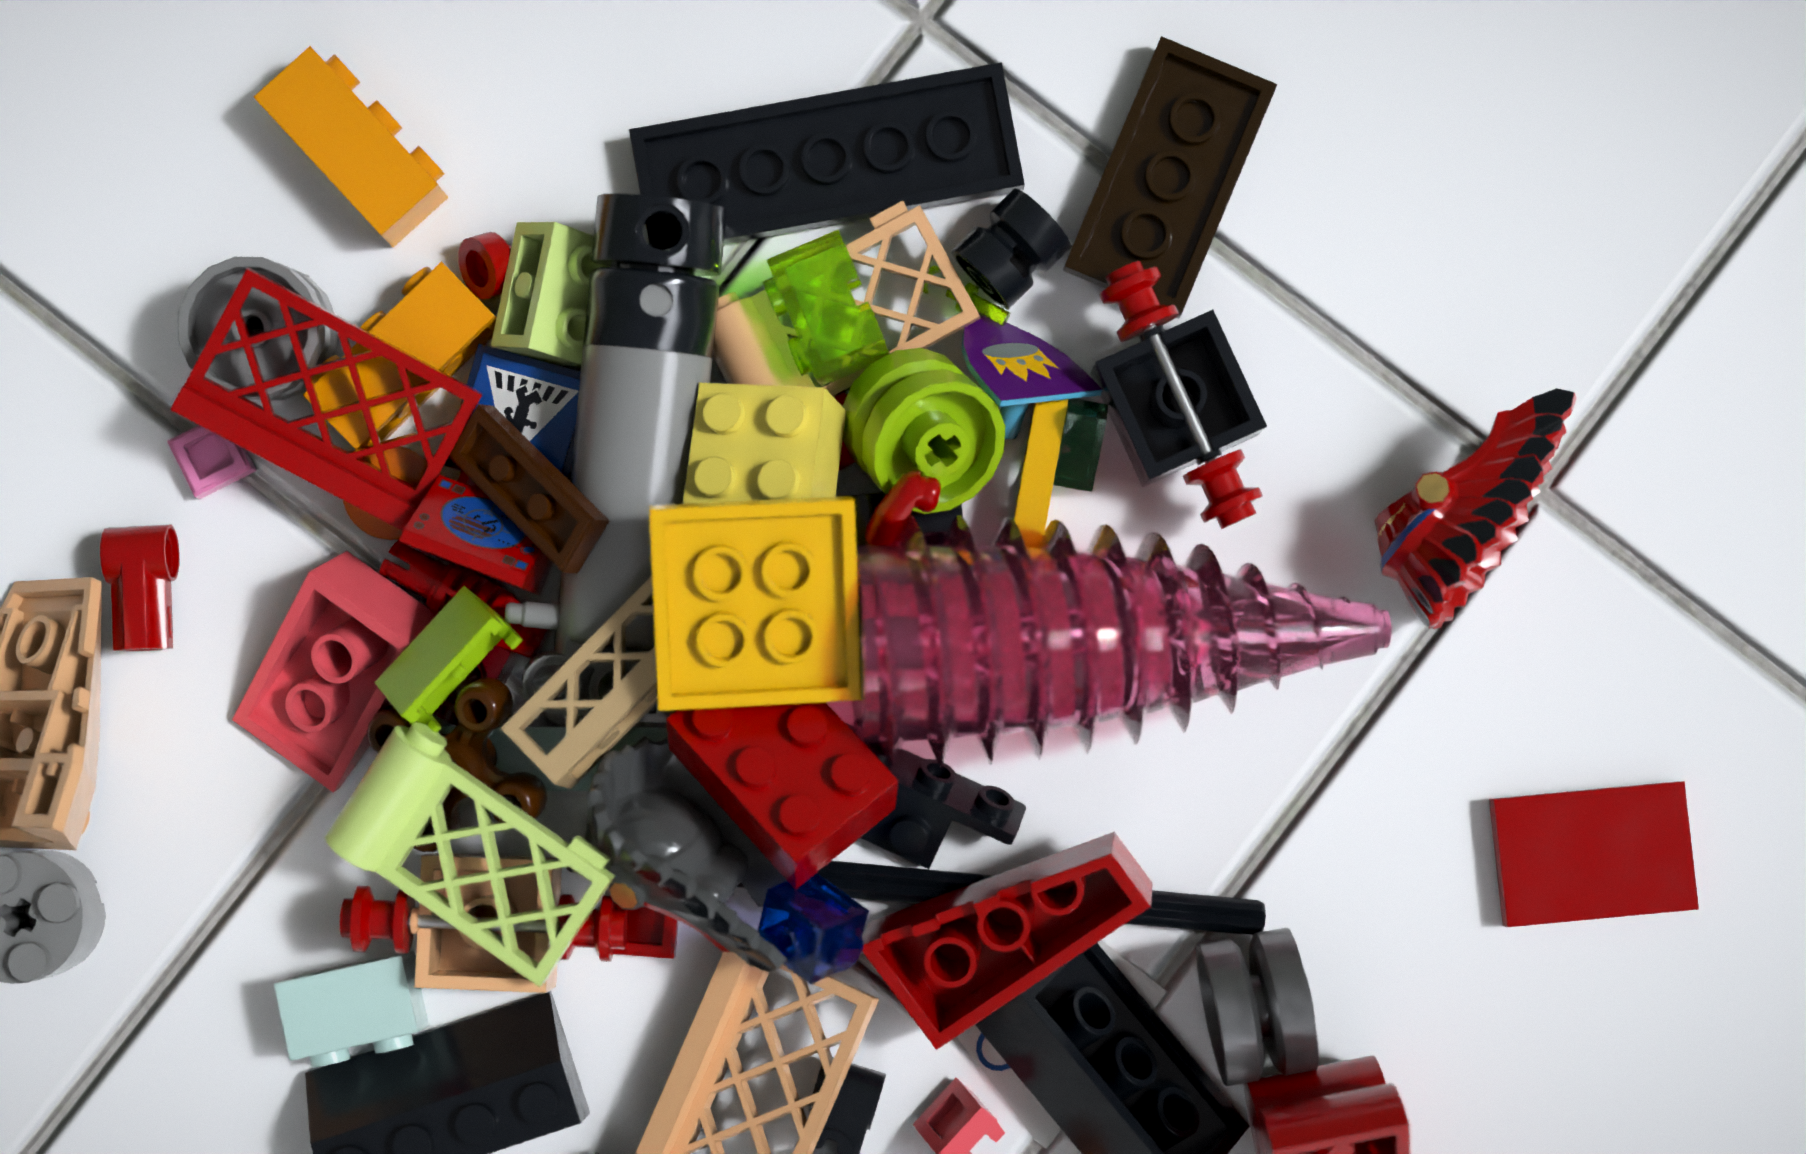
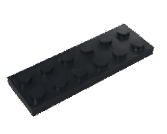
[629,62,1025,250]

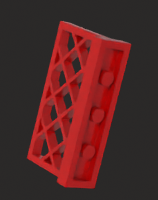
[170,267,482,531]

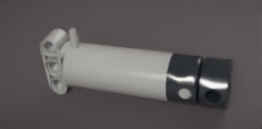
[505,193,727,723]

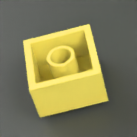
[683,383,846,504]

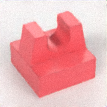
[912,1077,1005,1154]

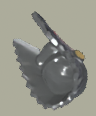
[585,736,838,973]

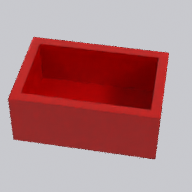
[666,702,898,890]

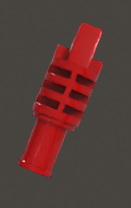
[379,540,551,659]

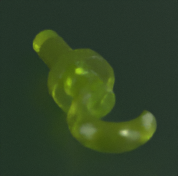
[922,265,1010,326]

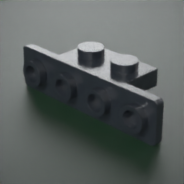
[846,723,1026,869]

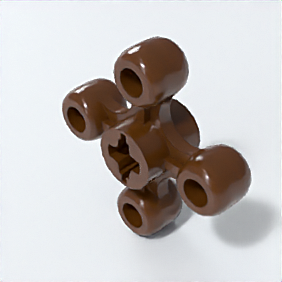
[367,677,548,852]

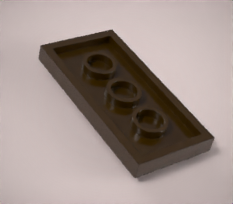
[1063,36,1278,319]

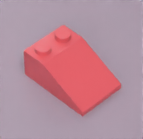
[232,551,437,793]

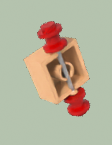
[340,853,628,993]

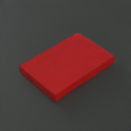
[1489,781,1699,927]

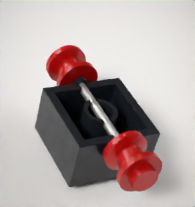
[1090,261,1268,530]

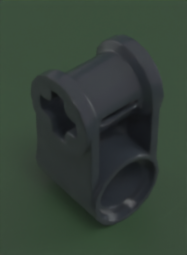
[808,1057,886,1154]

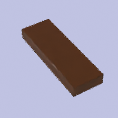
[449,404,610,574]

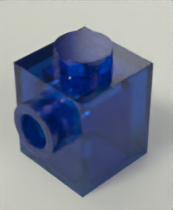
[757,873,869,985]

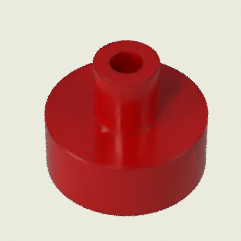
[458,232,512,300]

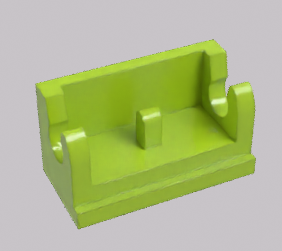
[374,586,523,733]

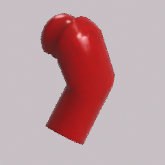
[865,471,941,550]

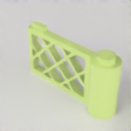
[325,722,615,987]

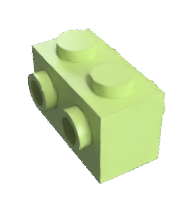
[491,222,610,366]

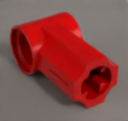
[100,524,180,652]

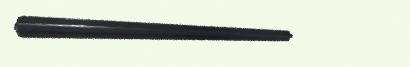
[566,838,1266,935]

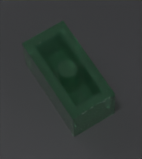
[1053,398,1108,492]

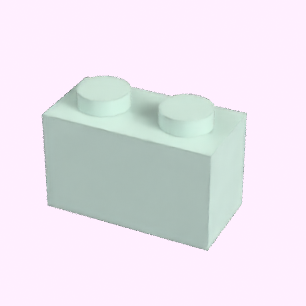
[274,951,429,1068]

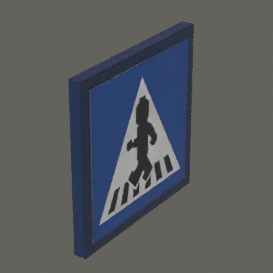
[444,344,581,481]

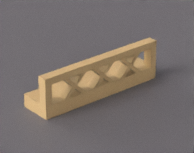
[501,576,658,789]

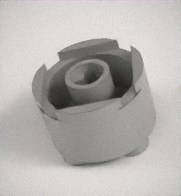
[0,850,106,984]

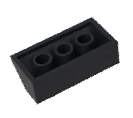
[975,943,1250,1154]
[305,991,590,1154]

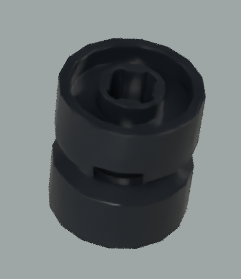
[951,188,1072,310]

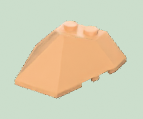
[0,577,102,850]

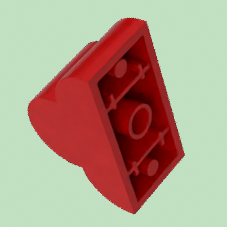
[1244,1055,1411,1154]

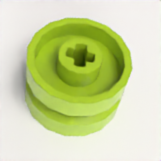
[842,348,1005,514]

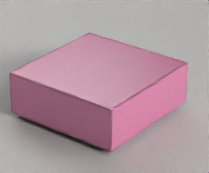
[167,425,257,499]

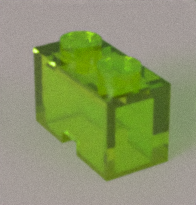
[762,230,890,386]

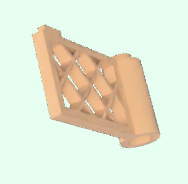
[713,201,981,397]

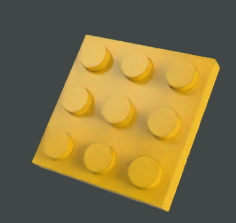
[649,496,861,711]

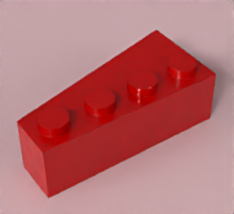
[858,831,1153,1050]

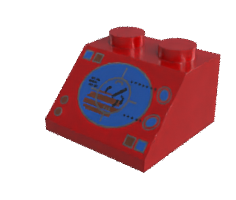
[399,470,553,596]

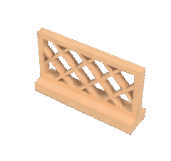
[635,952,879,1154]

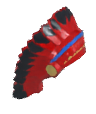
[1374,388,1577,629]

